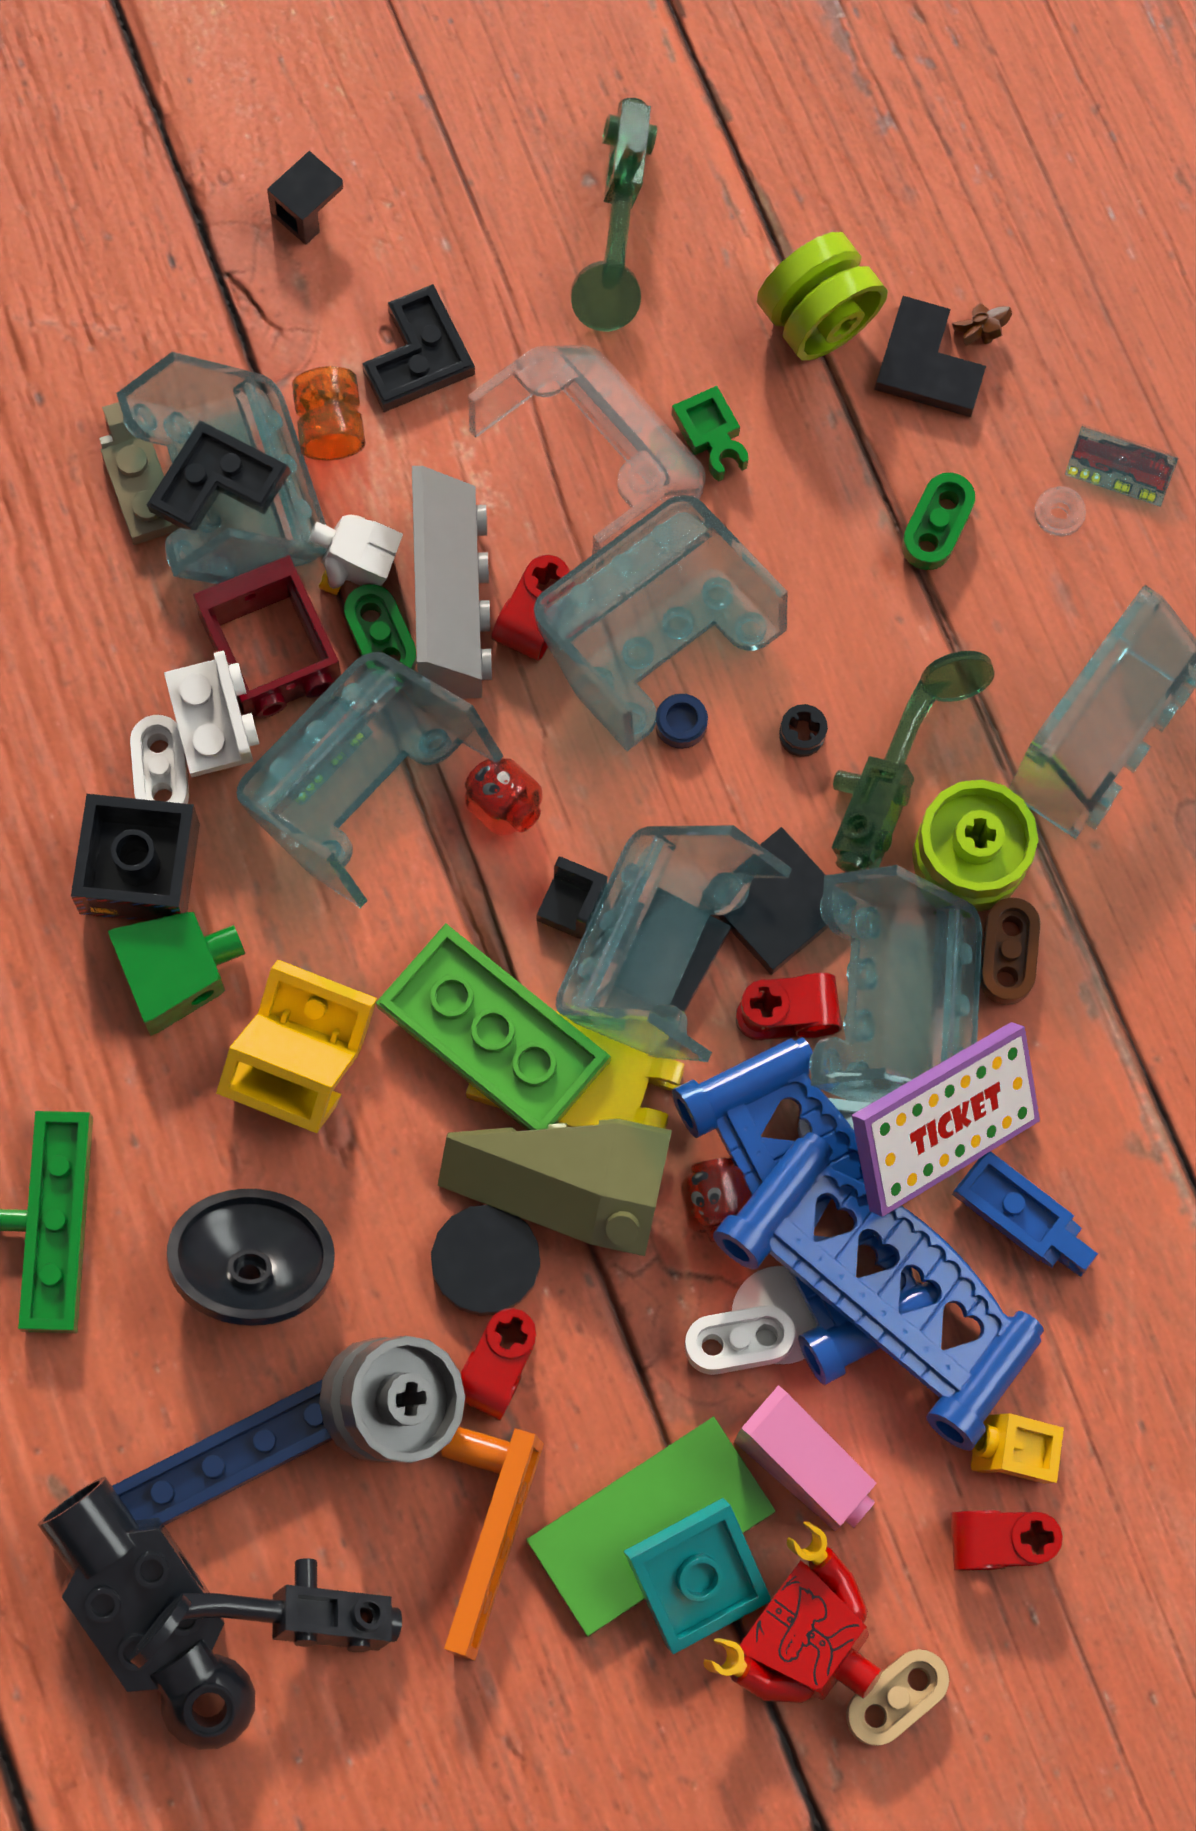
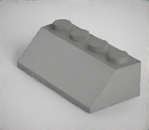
[412,466,492,700]

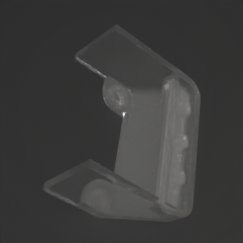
[468,345,706,576]

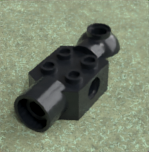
[38,1477,255,1750]

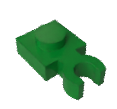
[671,386,749,482]

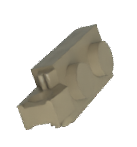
[99,401,182,545]

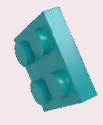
[624,1498,772,1655]

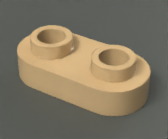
[846,1649,949,1746]

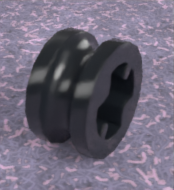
[779,704,828,757]

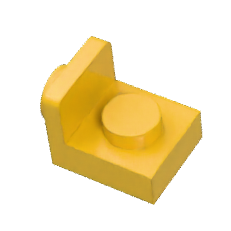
[971,1413,1064,1484]

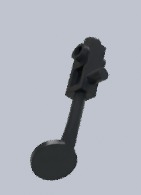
[129,1558,402,1668]

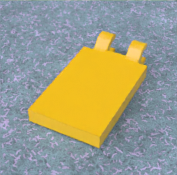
[466,1010,685,1129]

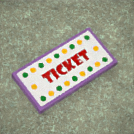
[851,1022,1040,1217]

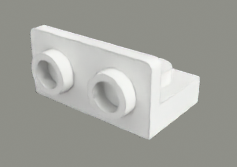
[164,651,260,777]

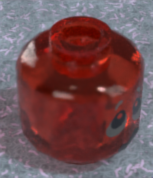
[465,758,543,836]
[680,1158,752,1242]

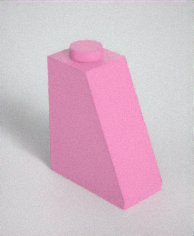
[734,1385,877,1531]

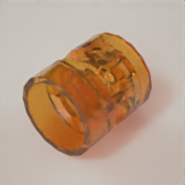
[292,366,366,461]

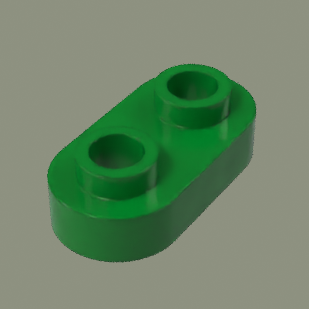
[902,473,975,570]
[344,584,417,685]

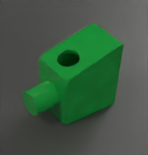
[108,912,246,1036]

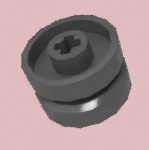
[319,1336,465,1463]

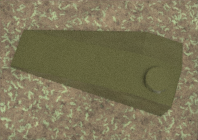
[438,1119,672,1256]

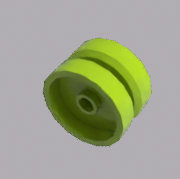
[757,232,888,361]
[912,779,1038,912]

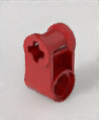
[491,555,572,662]
[736,973,842,1041]
[460,1308,536,1421]
[951,1510,1063,1571]

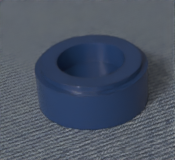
[655,694,708,749]

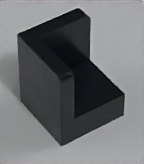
[267,151,344,245]
[536,856,608,941]

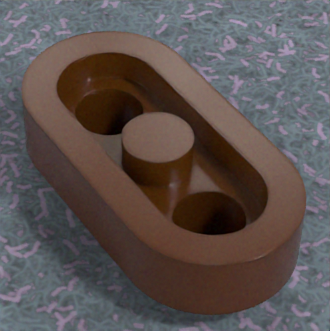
[979,897,1040,1005]

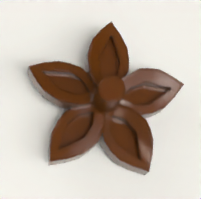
[952,303,1012,346]

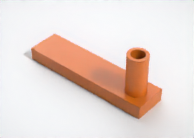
[441,1427,544,1661]

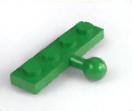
[0,1111,93,1334]

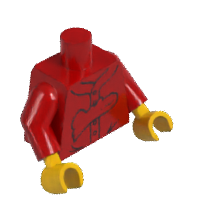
[703,1522,883,1703]

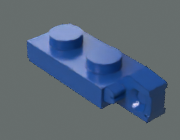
[952,1151,1098,1277]

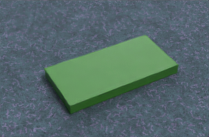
[376,923,611,1130]
[526,1416,776,1637]

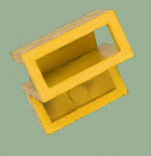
[216,960,377,1133]

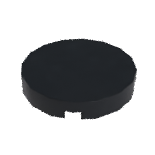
[431,1205,540,1316]

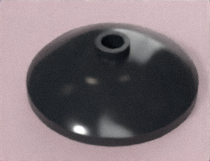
[166,1189,335,1326]

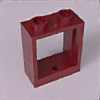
[193,555,342,718]

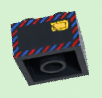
[71,794,200,921]

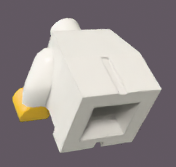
[309,515,403,595]

